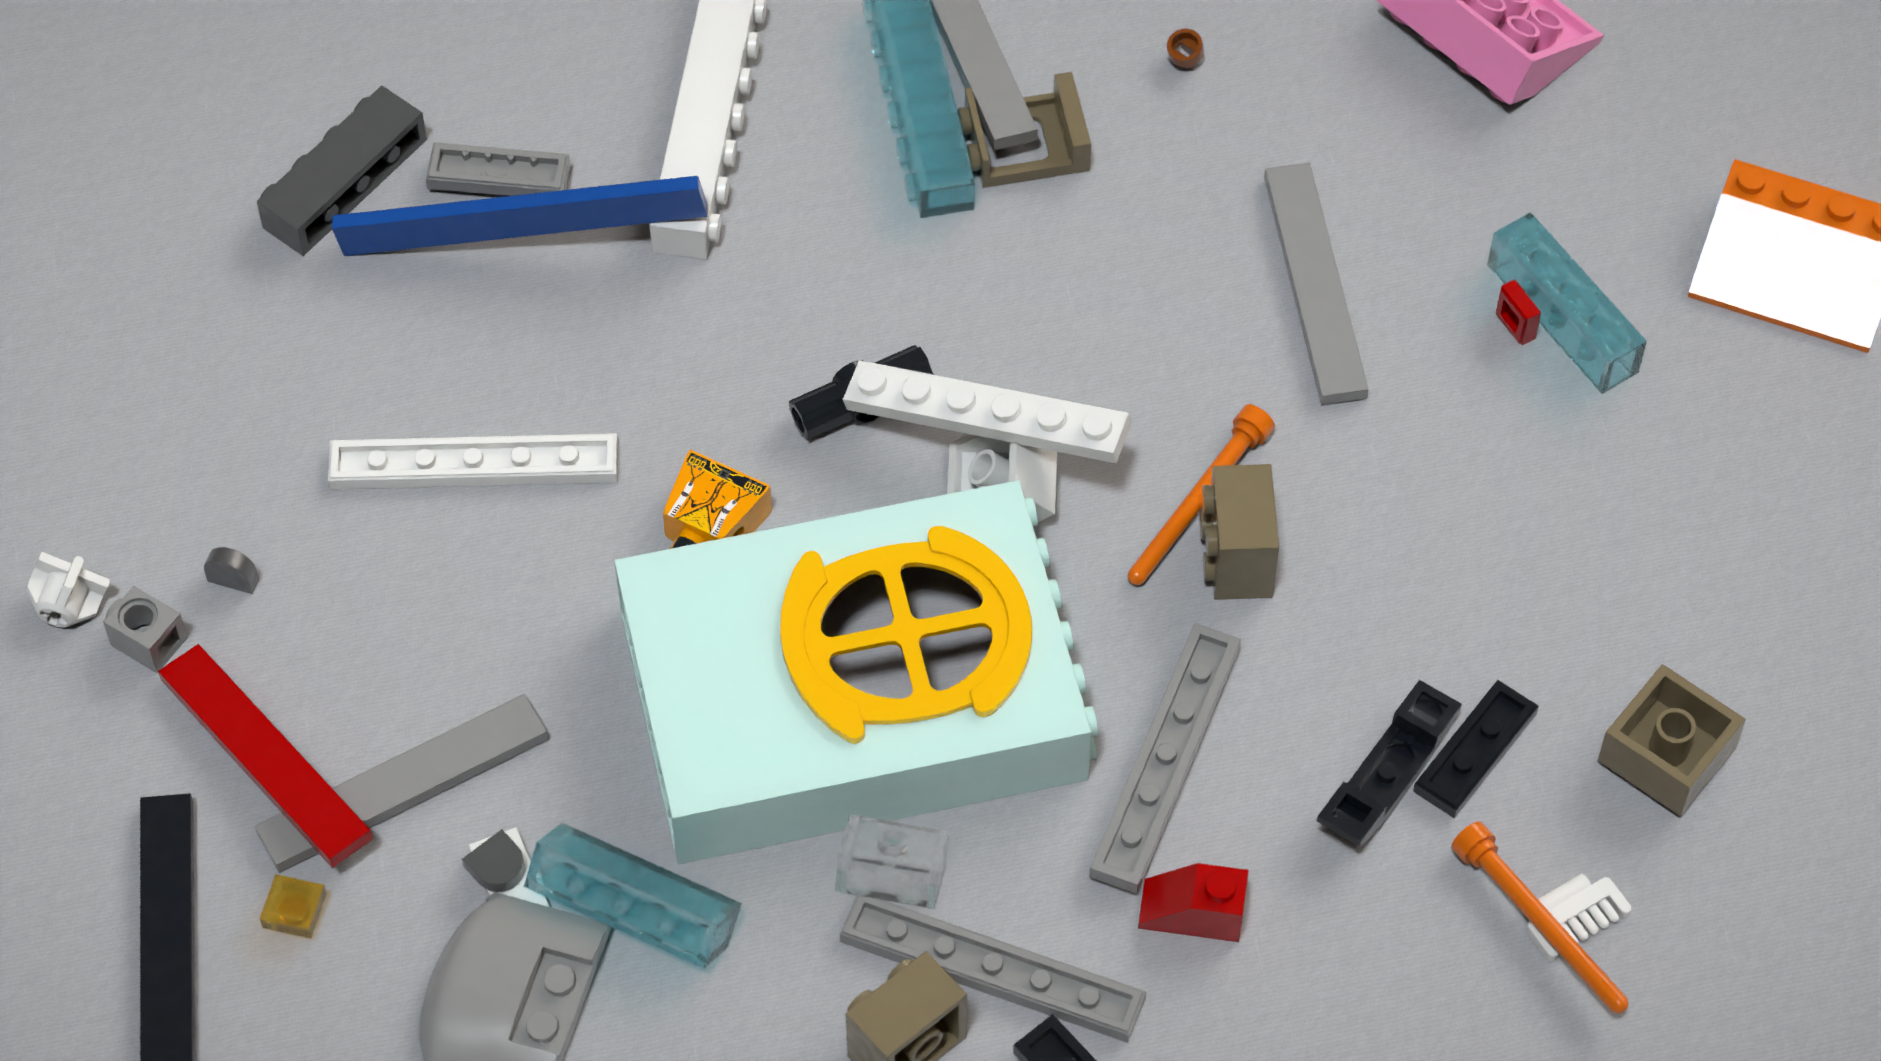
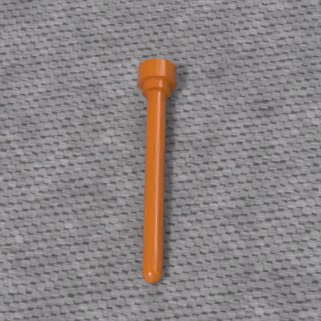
[1127,404,1275,585]
[1451,821,1629,1014]

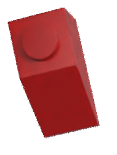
[1138,863,1249,943]

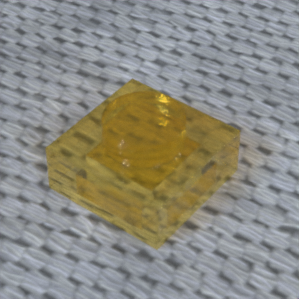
[260,874,327,938]

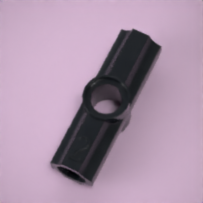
[789,345,934,440]

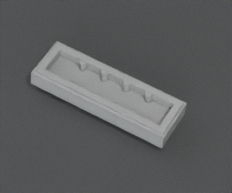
[426,142,570,196]

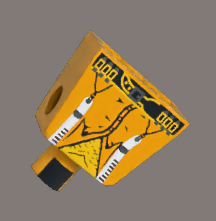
[663,449,772,549]

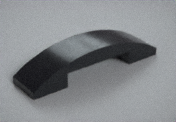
[1316,680,1462,847]

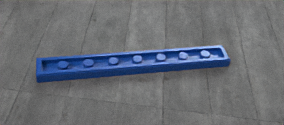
[332,176,707,256]

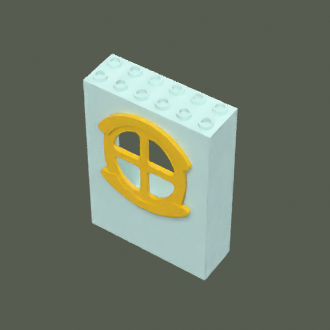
[614,480,1098,865]

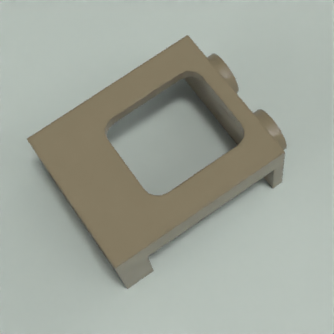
[958,72,1091,188]

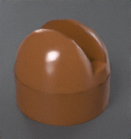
[1167,28,1204,69]

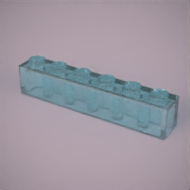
[862,0,975,218]

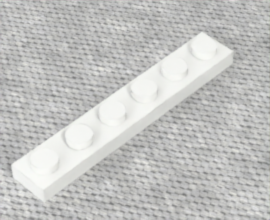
[843,360,1131,463]

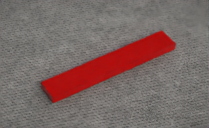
[158,644,373,868]

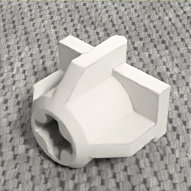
[25,552,111,628]

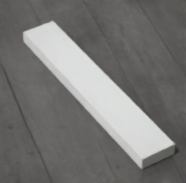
[328,433,618,490]

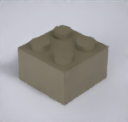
[1199,464,1279,600]
[1598,664,1746,816]
[846,951,967,1061]

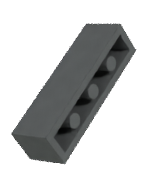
[256,85,427,256]

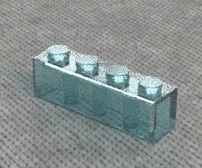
[1487,212,1647,394]
[524,823,742,969]

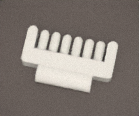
[1526,873,1631,962]

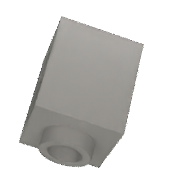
[103,586,188,673]

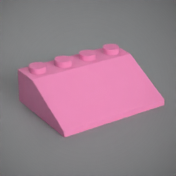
[1377,0,1604,105]

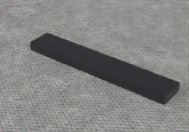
[140,793,195,1061]

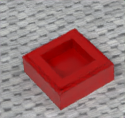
[1496,279,1541,345]

